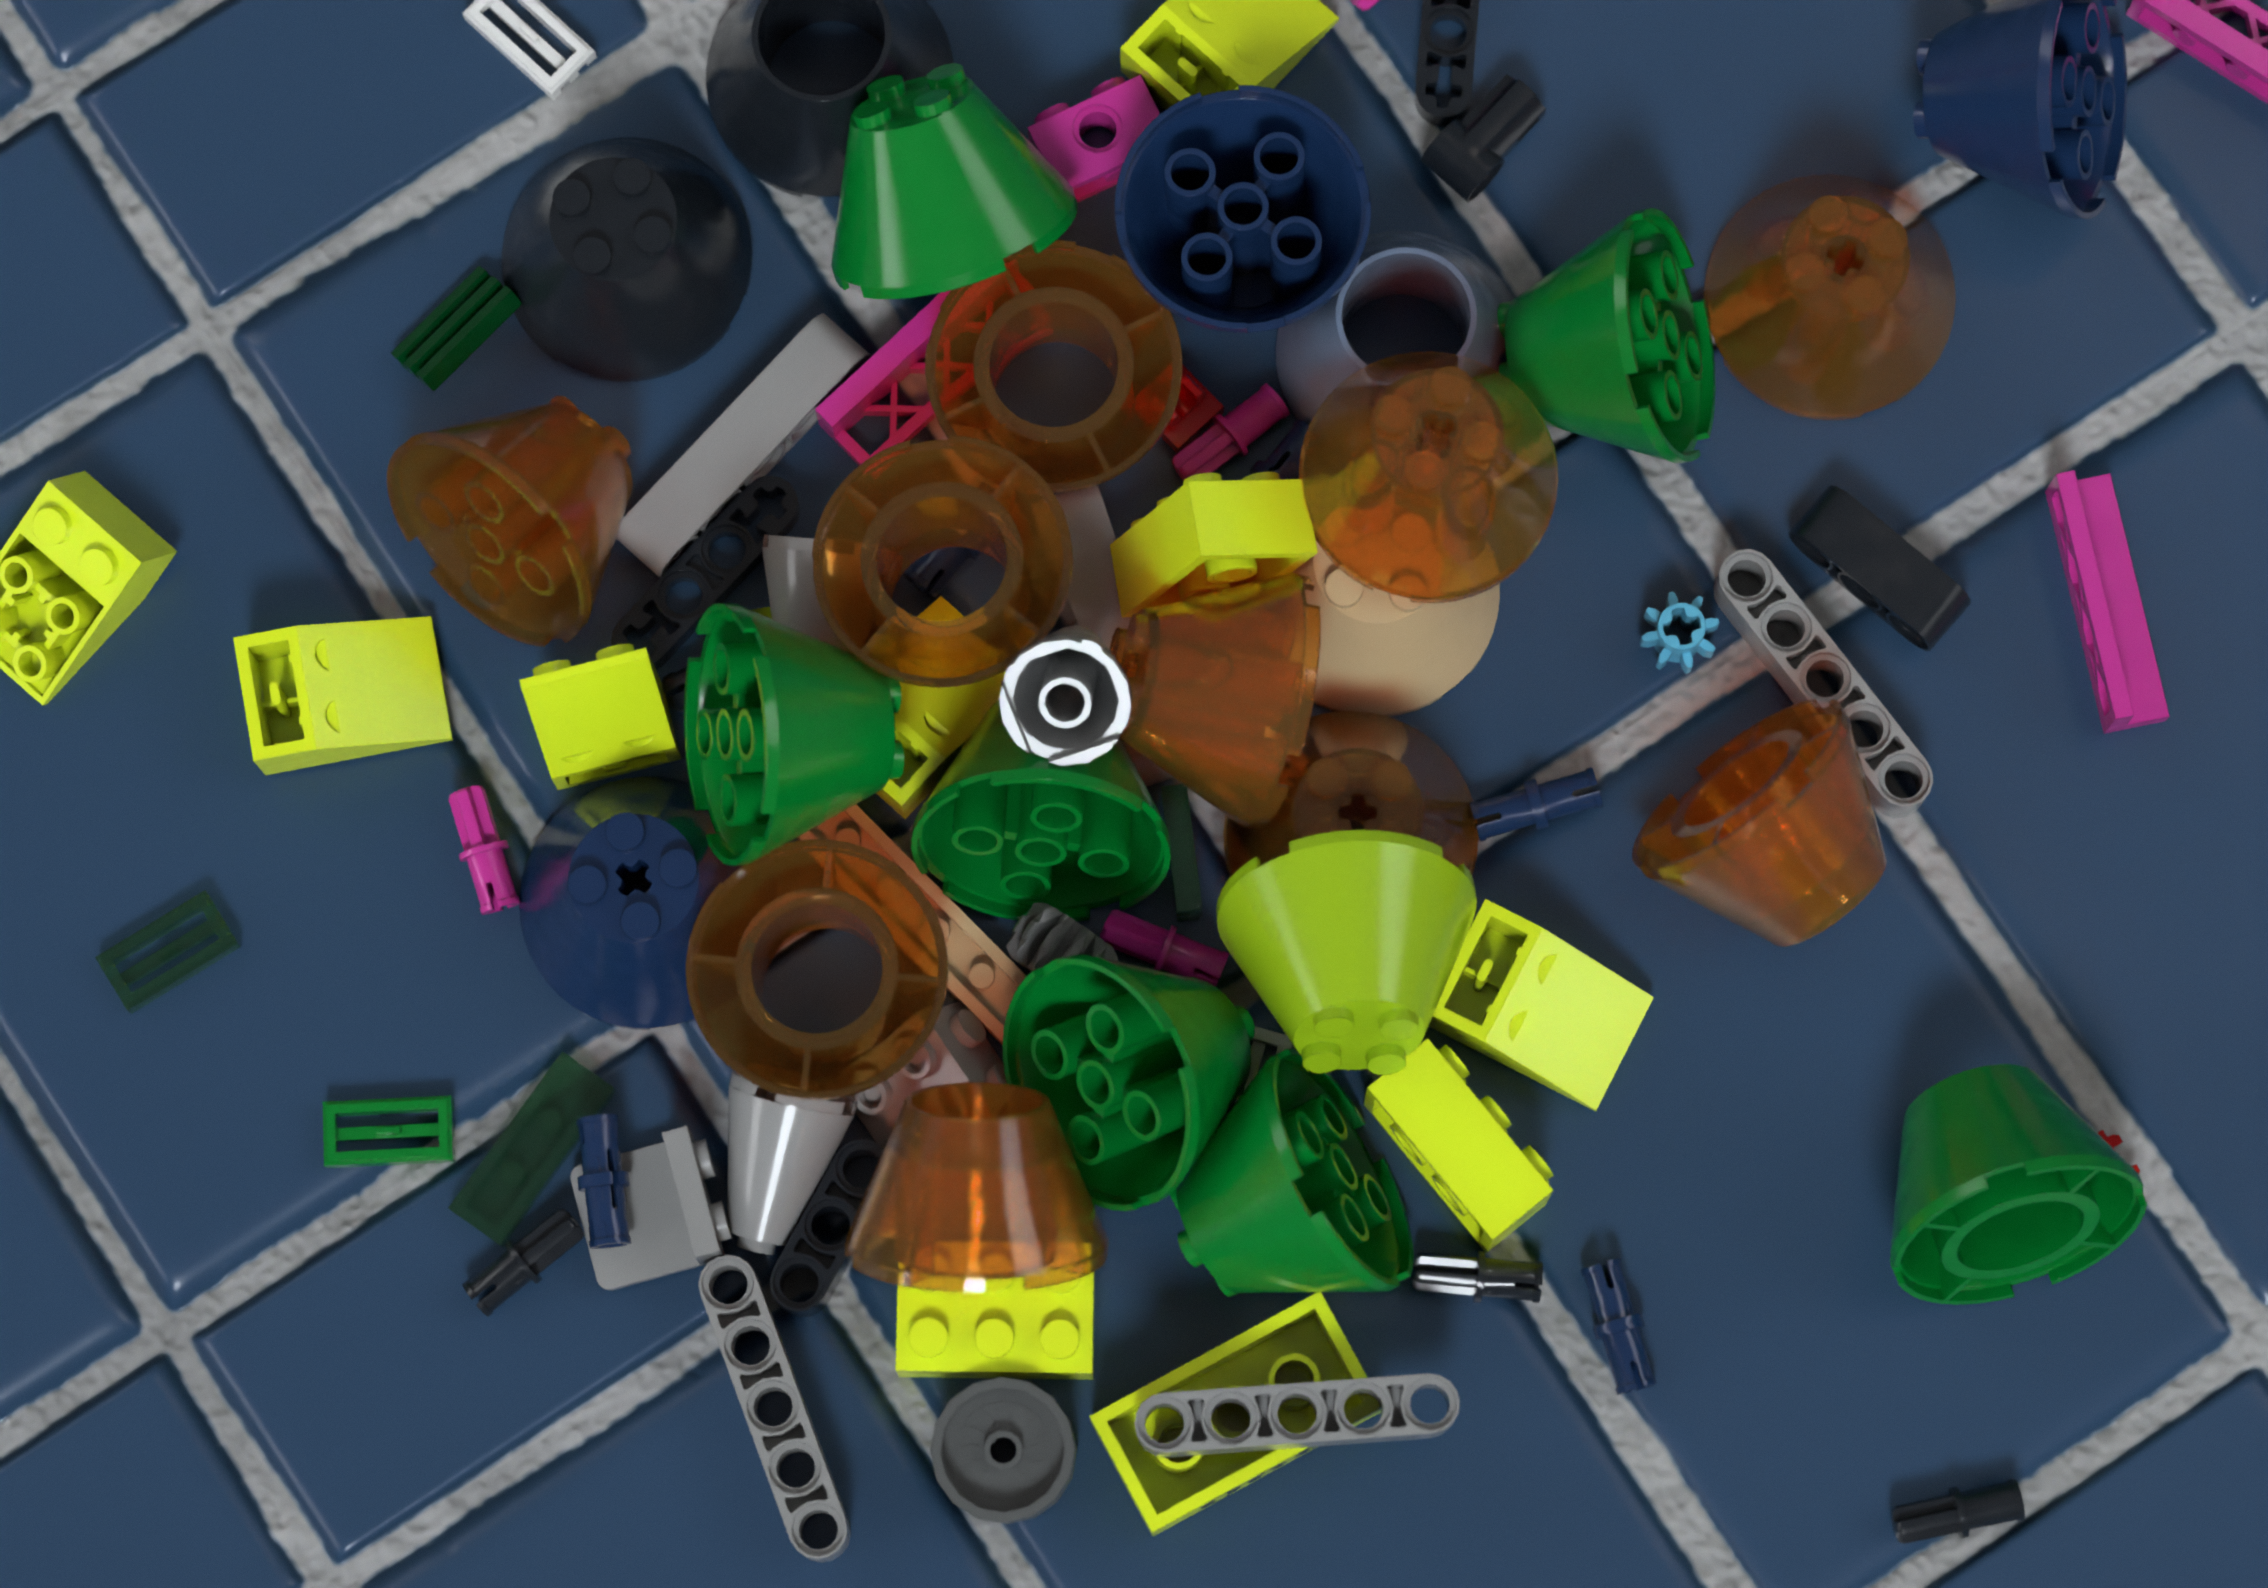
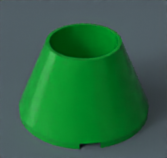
[1890,1064,2147,1305]

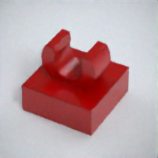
[1135,362,1224,453]

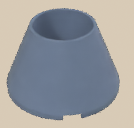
[1275,231,1518,476]

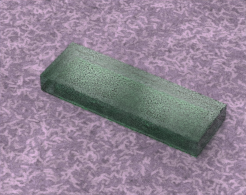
[448,1051,616,1248]

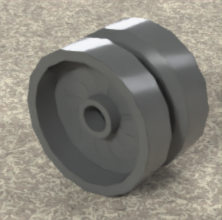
[930,1377,1078,1524]

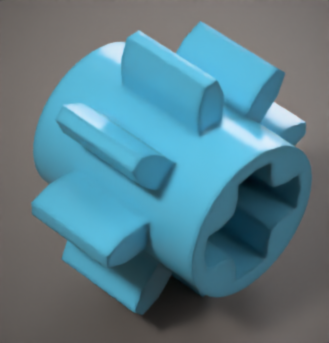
[1639,592,1720,674]

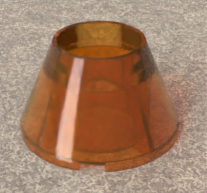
[925,240,1182,493]
[812,435,1073,688]
[1632,698,1887,947]
[686,839,949,1100]
[845,1082,1108,1292]

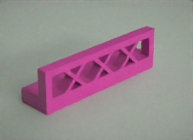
[2126,0,2268,104]
[815,254,1052,477]
[2045,470,2170,734]

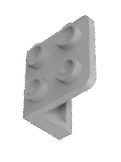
[841,1001,1025,1185]
[570,1126,732,1291]

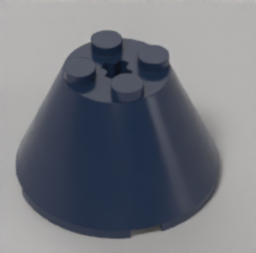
[1913,0,2127,219]
[1115,85,1371,333]
[519,776,775,1030]

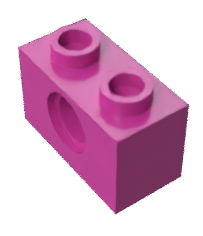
[1027,75,1160,202]

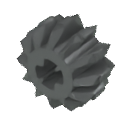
[1006,903,1118,972]

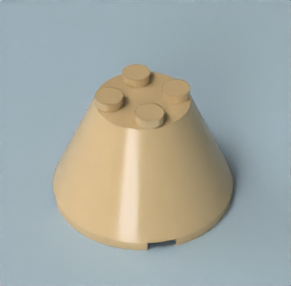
[1247,468,1500,717]

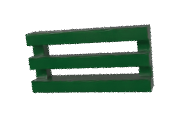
[391,266,522,392]

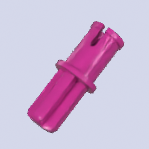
[1171,383,1290,480]
[449,785,521,915]
[1100,910,1229,987]

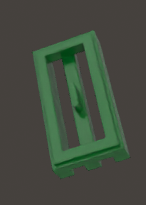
[322,1095,456,1168]

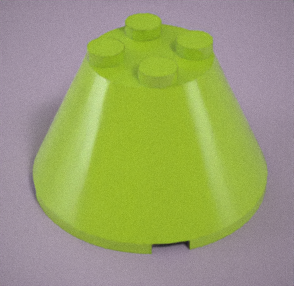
[1216,830,1477,1075]

